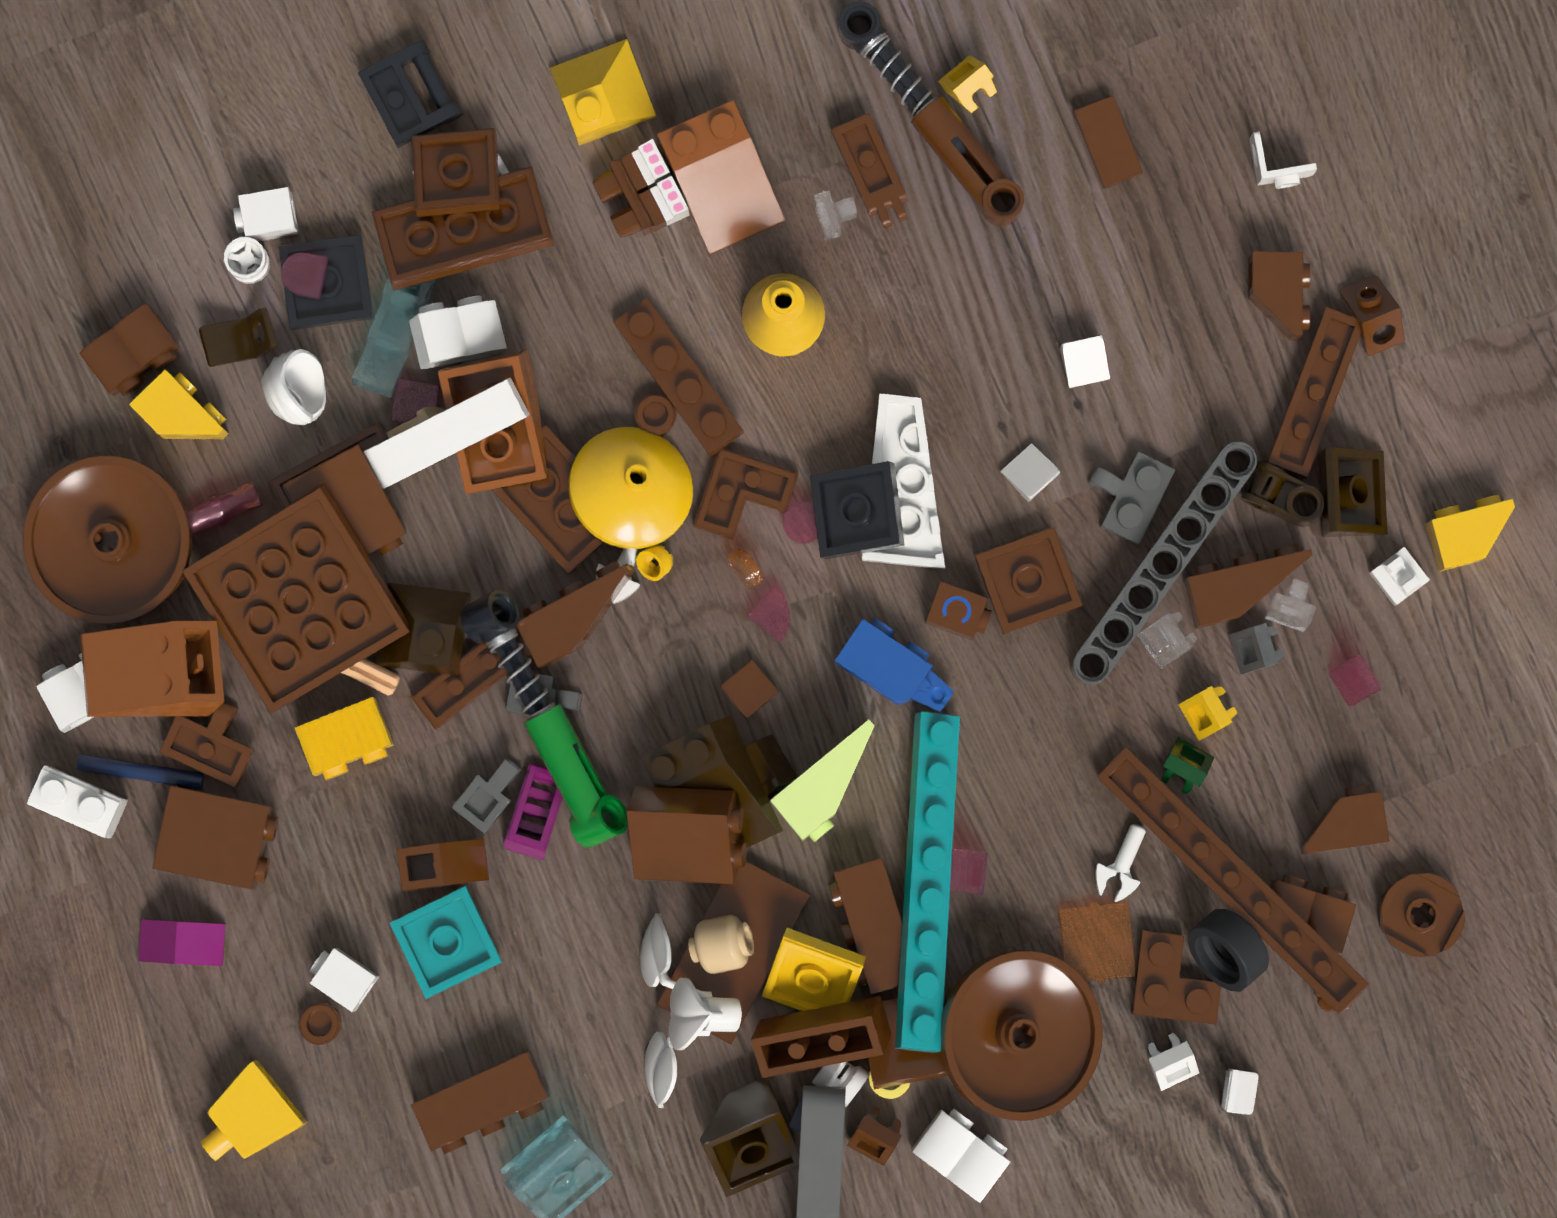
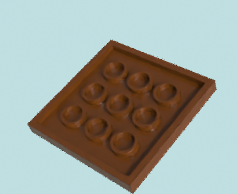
[182,485,411,714]

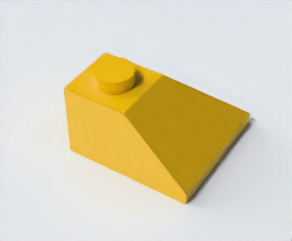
[550,39,656,146]

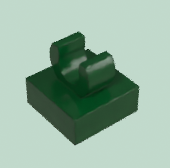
[1162,736,1214,794]

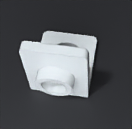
[1249,131,1317,189]

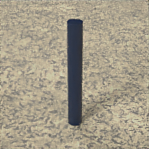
[76,754,204,789]

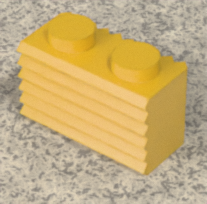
[295,697,394,780]

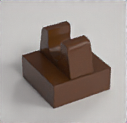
[847,1107,902,1166]

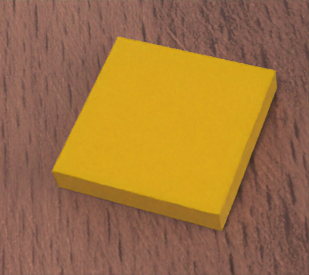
[762,928,866,1011]

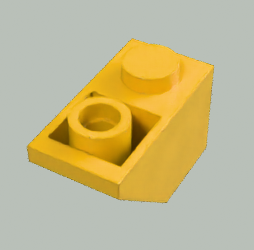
[129,370,229,439]
[1426,495,1515,572]

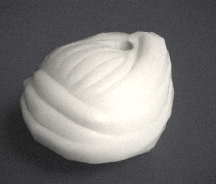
[261,349,326,425]

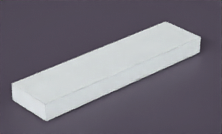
[364,377,530,489]

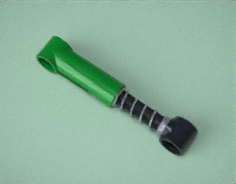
[460,589,628,848]

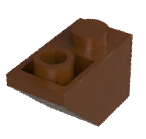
[1248,251,1310,341]
[396,838,489,891]

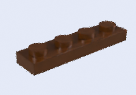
[613,298,744,457]
[1267,307,1361,479]

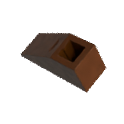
[1184,544,1312,629]
[516,561,635,668]

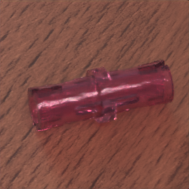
[187,481,263,535]

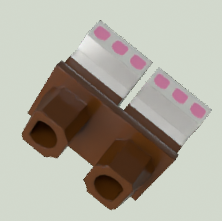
[592,139,690,238]

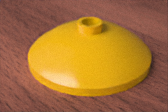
[568,427,693,549]

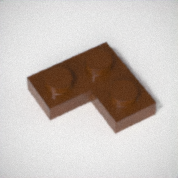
[1132,931,1221,1025]

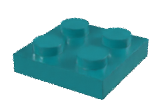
[389,886,503,999]

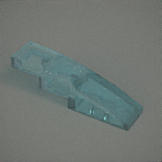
[352,278,437,398]

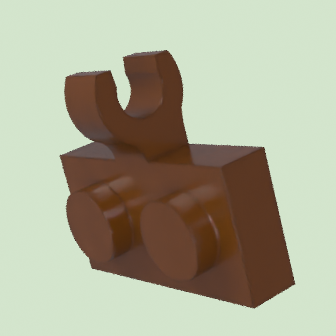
[159,702,255,787]

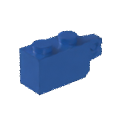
[834,618,954,713]

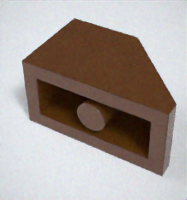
[1300,785,1390,855]

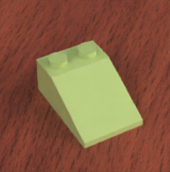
[770,720,874,842]

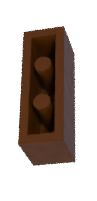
[828,858,902,994]
[751,996,892,1078]
[411,1051,550,1154]

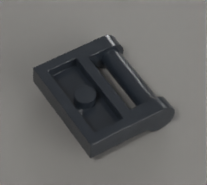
[358,40,463,148]

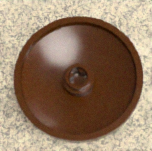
[23,456,193,624]
[940,950,1103,1121]

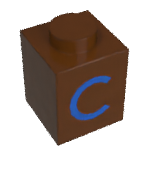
[925,581,992,640]

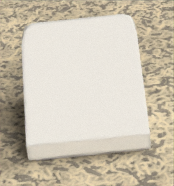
[1060,335,1110,388]
[1000,443,1060,502]
[1221,1068,1259,1115]

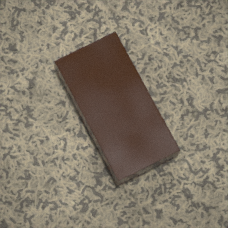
[1073,96,1143,189]

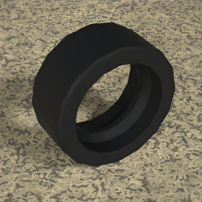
[1188,909,1269,992]

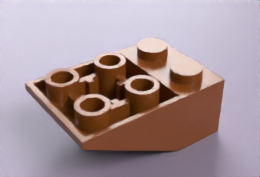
[80,621,224,717]

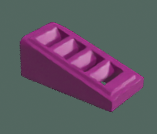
[504,763,563,860]

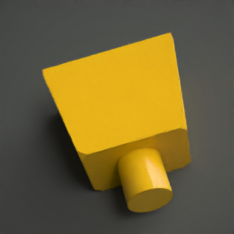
[200,1060,308,1161]

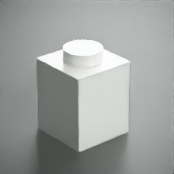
[233,187,299,242]
[310,948,379,1012]

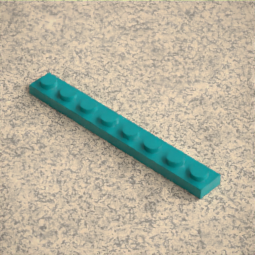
[895,711,960,1053]

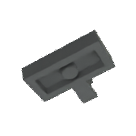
[1088,451,1175,545]

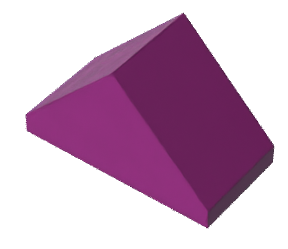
[138,919,226,966]

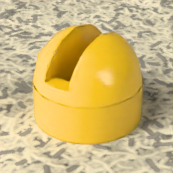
[636,544,673,581]

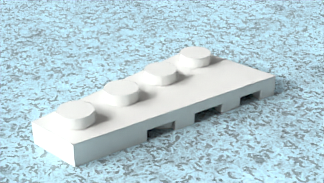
[862,394,945,570]

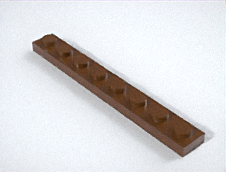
[1097,747,1370,1015]

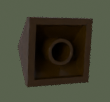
[1318,447,1388,537]

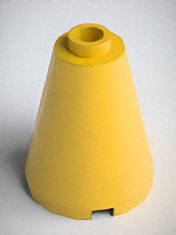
[742,273,825,357]

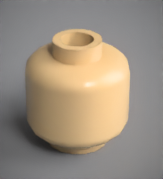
[688,915,754,974]

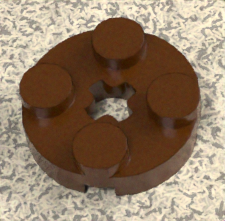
[1379,873,1465,957]

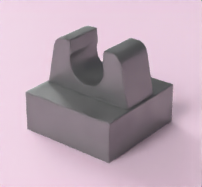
[1229,623,1285,675]

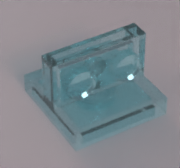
[499,1115,614,1218]

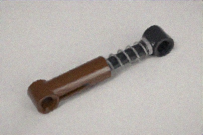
[838,1,1024,227]

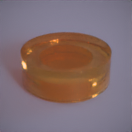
[726,548,764,590]

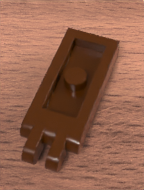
[831,113,908,229]

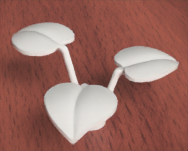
[640,913,742,1108]

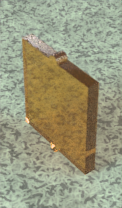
[1059,902,1136,984]

